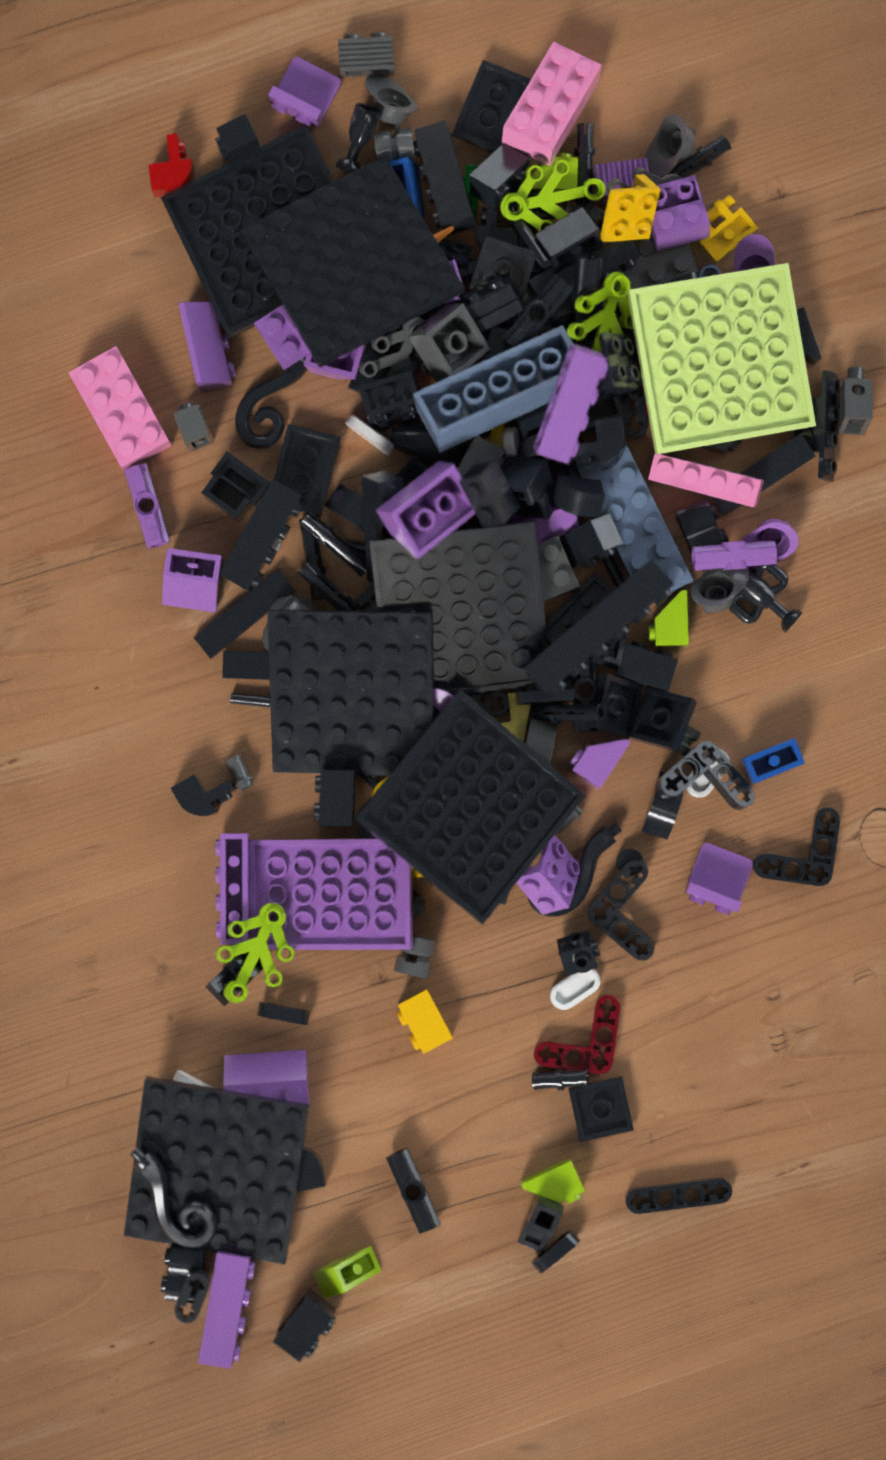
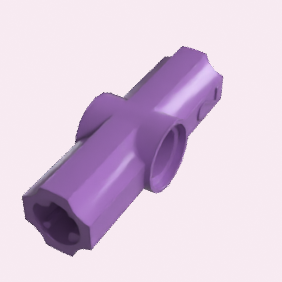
[124,464,170,549]
[691,541,777,571]

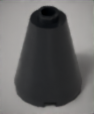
[390,422,467,469]

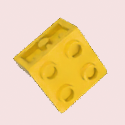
[600,174,660,242]

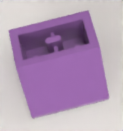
[651,175,710,251]
[162,548,224,613]

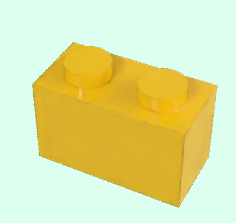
[396,988,453,1054]

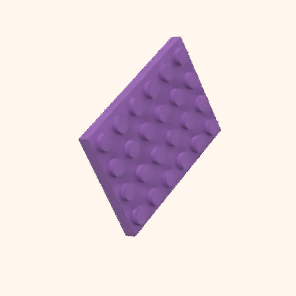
[250,839,413,950]

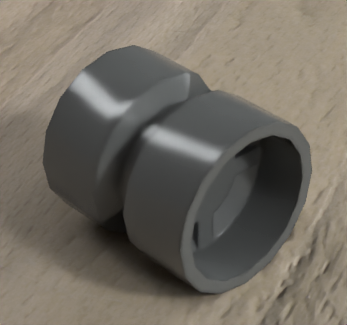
[373,128,415,163]
[394,935,437,979]

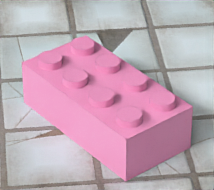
[502,41,602,166]
[68,346,172,470]

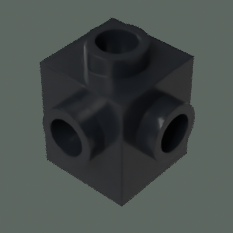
[557,931,601,976]

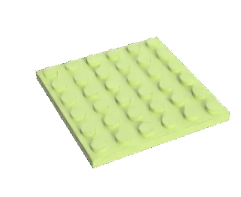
[628,263,816,455]

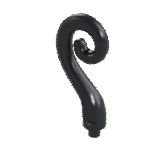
[235,357,308,449]
[527,822,622,917]
[130,1147,218,1248]

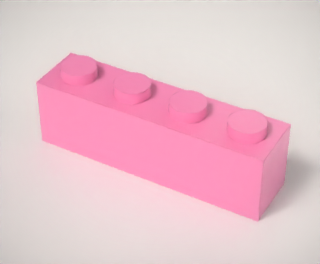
[648,453,764,507]

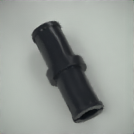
[532,1068,589,1091]

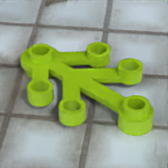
[500,159,606,233]
[567,272,633,353]
[215,903,294,1003]

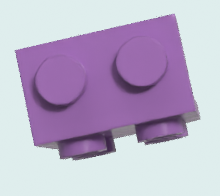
[268,57,341,128]
[517,835,580,915]
[684,843,753,916]

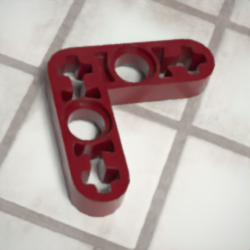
[533,994,620,1074]

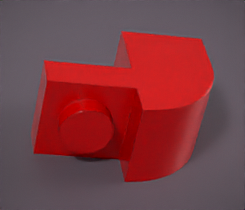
[148,133,194,197]

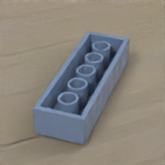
[413,325,573,453]
[577,442,694,593]

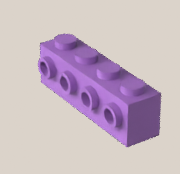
[533,343,608,464]
[216,833,250,944]
[198,1251,255,1369]

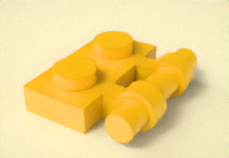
[698,195,758,264]

